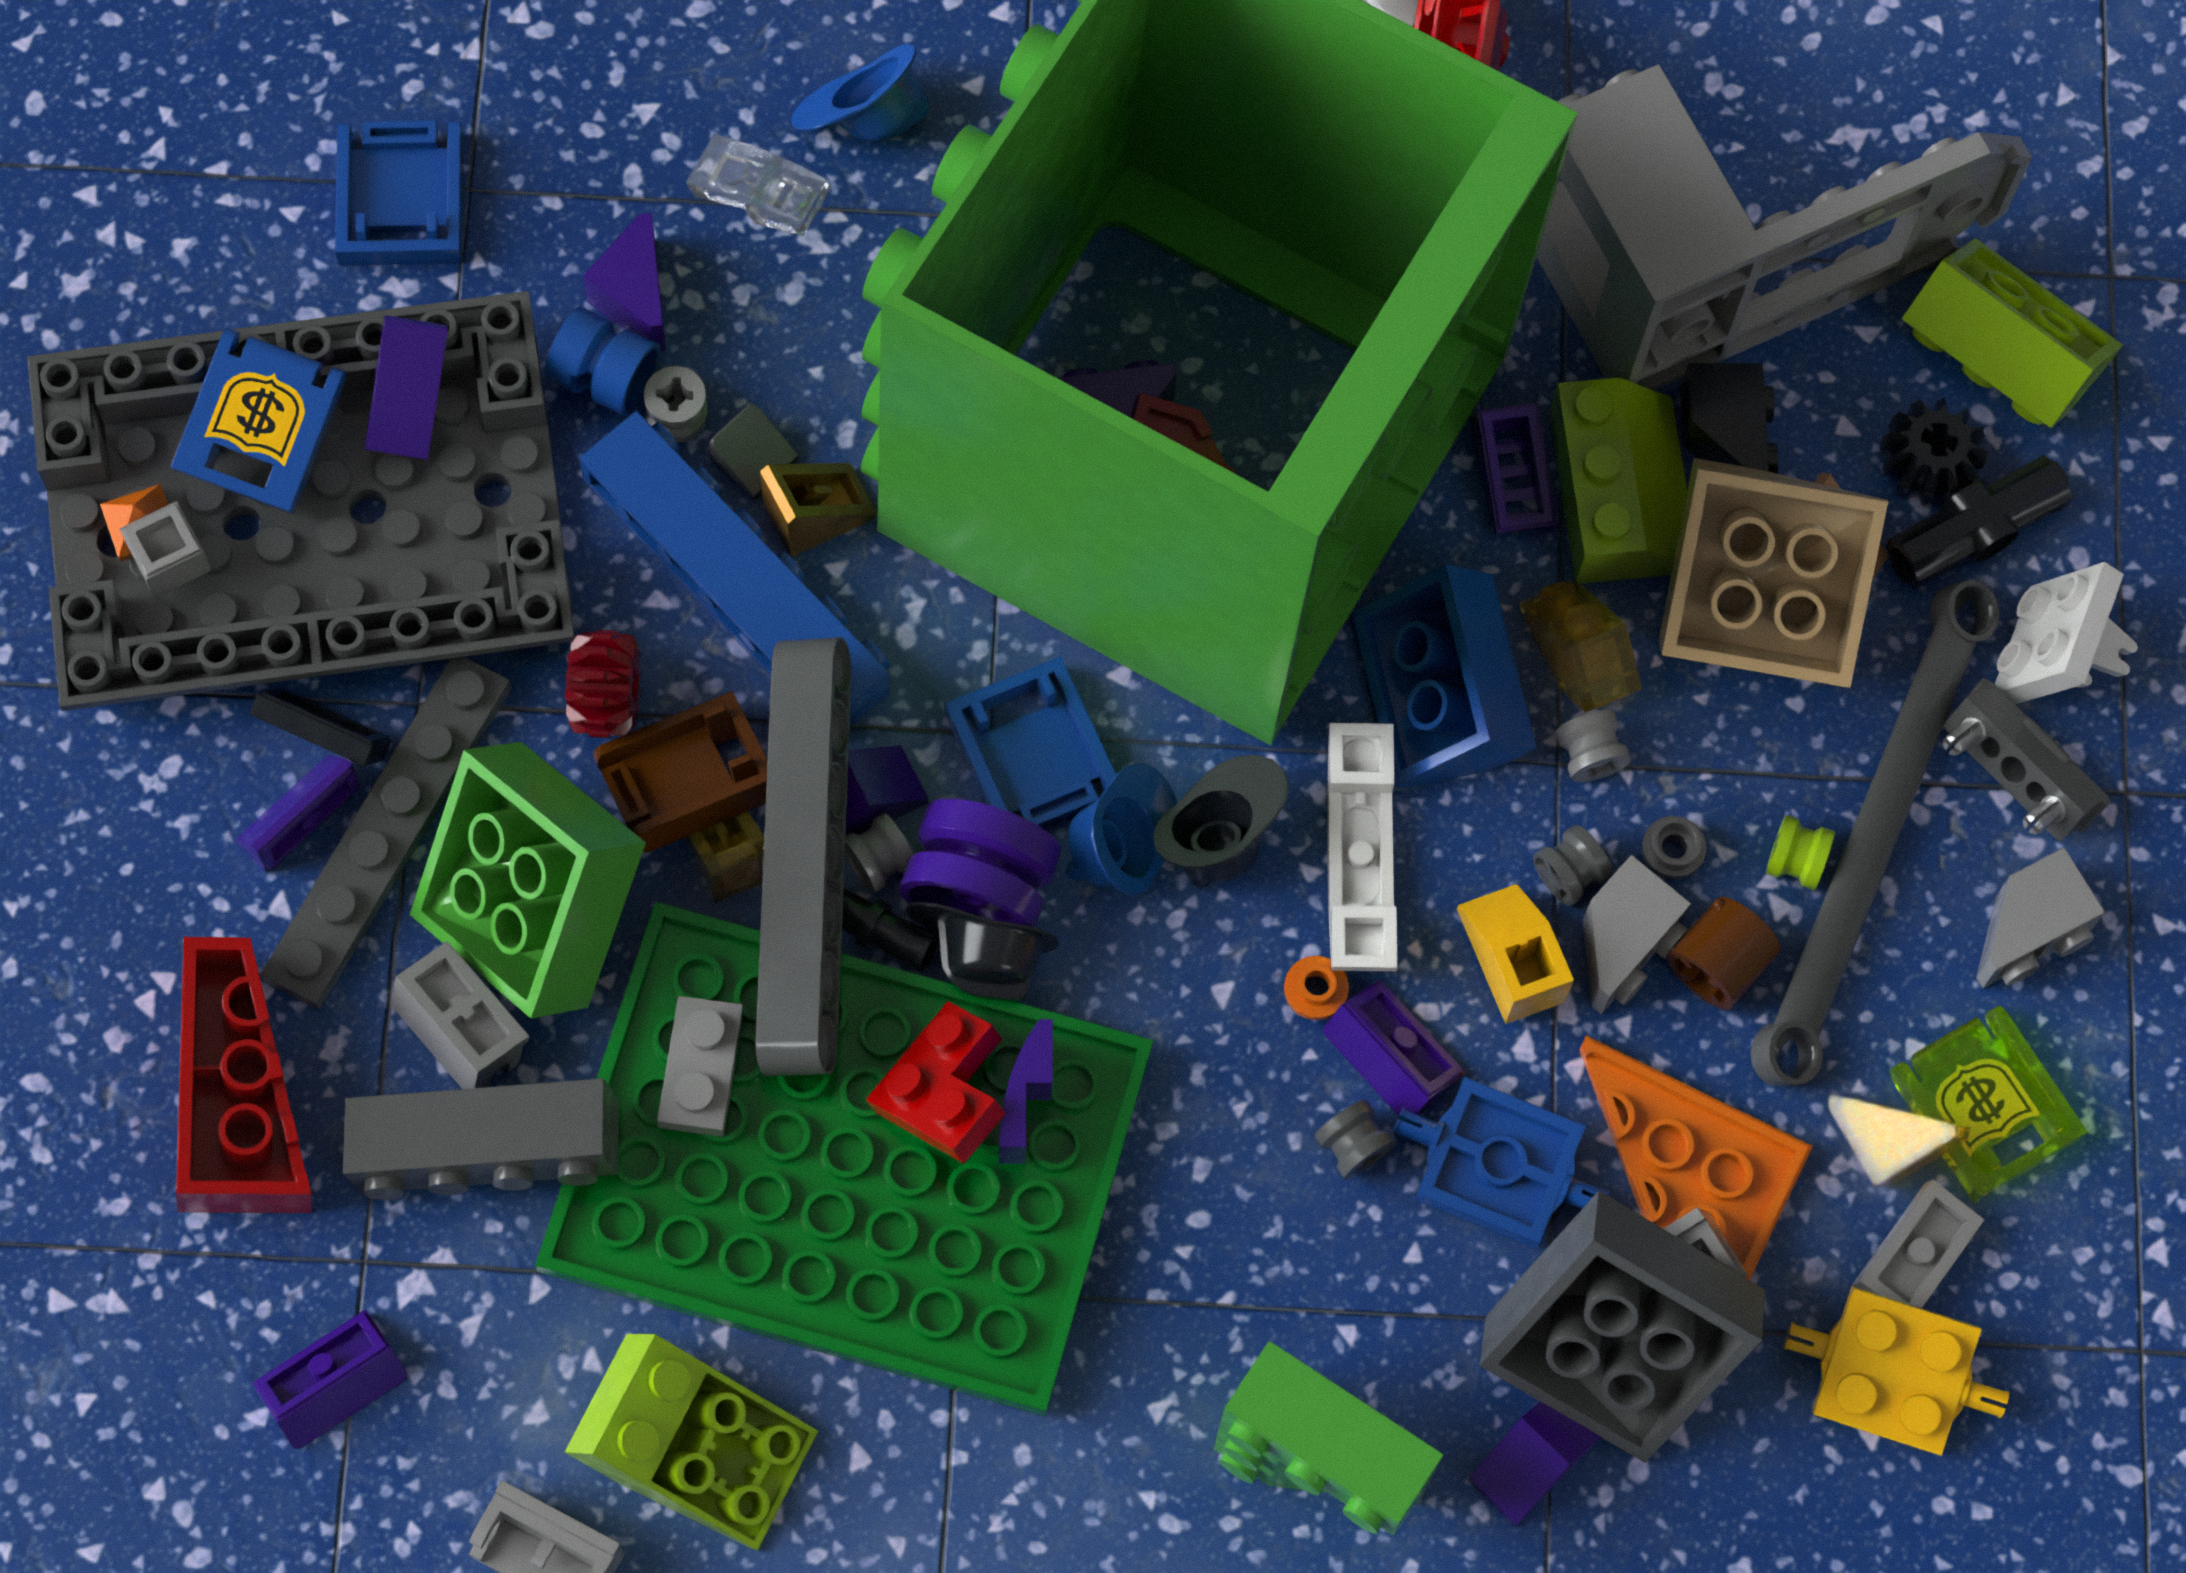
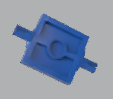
[1392,1077,1610,1250]

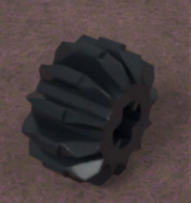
[1879,397,1988,506]

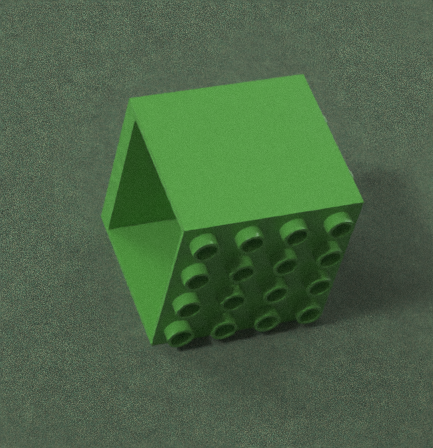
[861,0,1578,746]

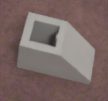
[1976,848,2105,988]
[1583,855,1691,1015]

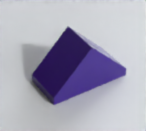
[583,213,666,352]
[846,745,929,835]
[1468,1401,1602,1527]

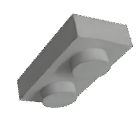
[657,996,744,1137]
[1852,1179,1985,1308]

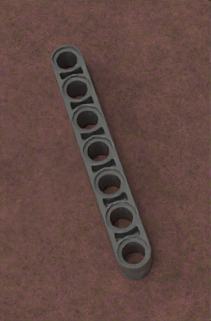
[756,637,852,1076]

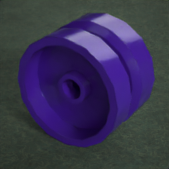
[899,798,1061,928]

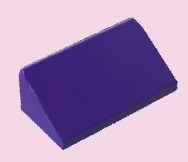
[236,755,360,872]
[1323,979,1467,1116]
[252,1309,407,1449]

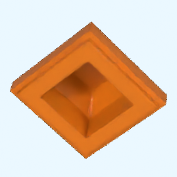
[100,484,168,562]

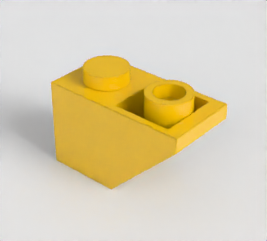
[1457,884,1574,1024]

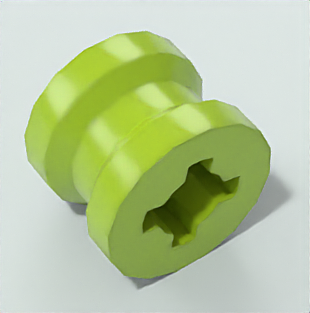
[1765,814,1835,891]

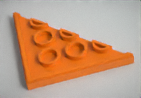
[1579,1035,1813,1280]

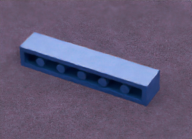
[579,411,890,727]

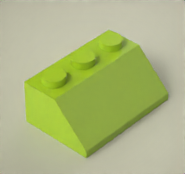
[1902,238,2123,428]
[1549,377,1687,584]

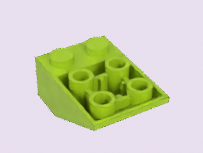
[565,1334,818,1550]

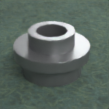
[1642,816,1706,879]

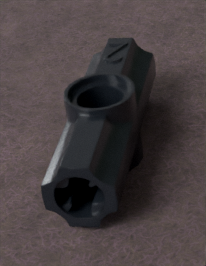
[1885,455,2073,590]

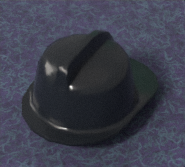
[1153,755,1289,889]
[906,902,1059,1001]

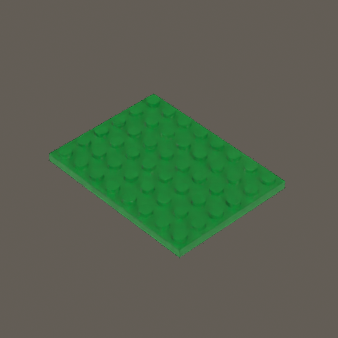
[535,901,1153,1417]

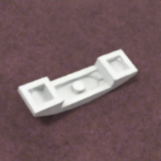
[1327,723,1397,972]

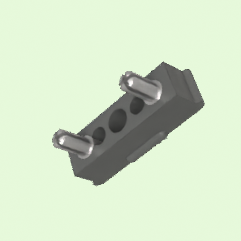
[1942,678,2110,842]

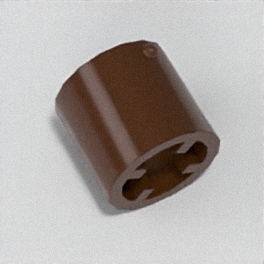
[1667,897,1781,1010]

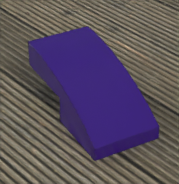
[365,315,448,460]
[999,1019,1053,1164]

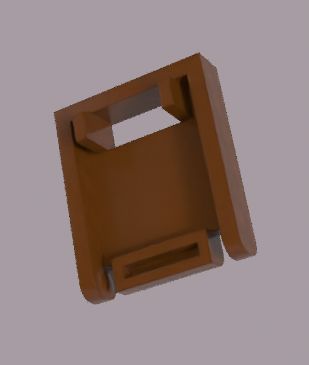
[593,691,768,853]

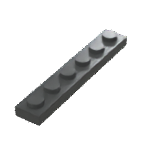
[260,657,512,1011]

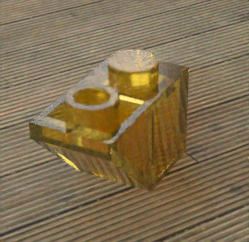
[1519,580,1642,713]

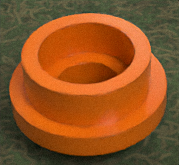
[1284,956,1349,1020]

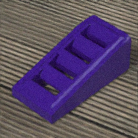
[1470,403,1557,535]

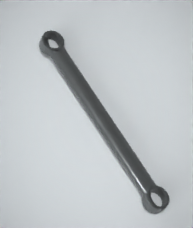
[1750,580,2000,1087]

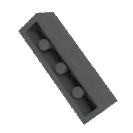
[343,1078,619,1200]

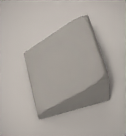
[119,501,211,597]

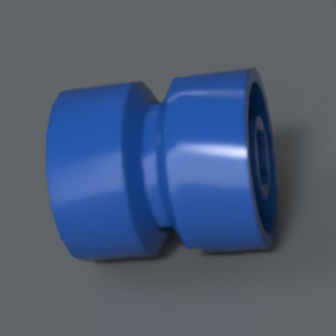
[545,307,660,416]

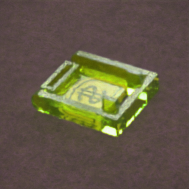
[1889,1005,2088,1203]

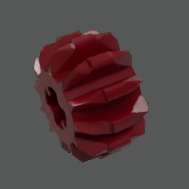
[564,630,642,738]

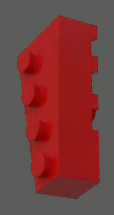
[176,937,312,1213]

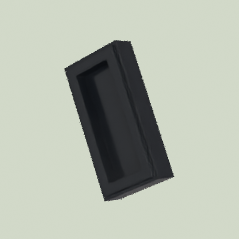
[249,688,392,766]

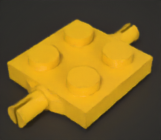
[1783,1286,2009,1456]

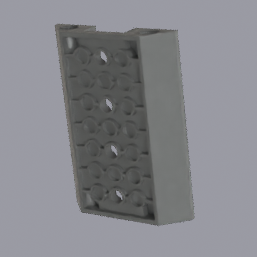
[27,291,575,711]

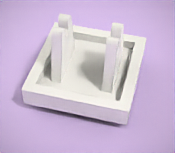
[1995,562,2138,704]

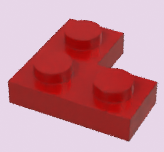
[866,1001,1006,1164]

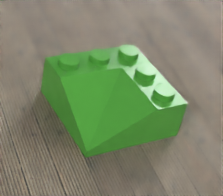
[409,742,646,1019]
[1213,1341,1444,1535]

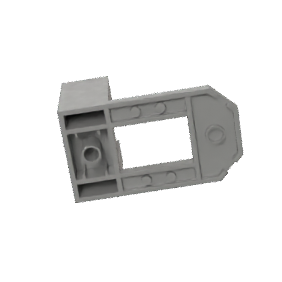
[1536,64,2032,391]

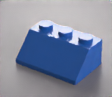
[1351,564,1537,788]

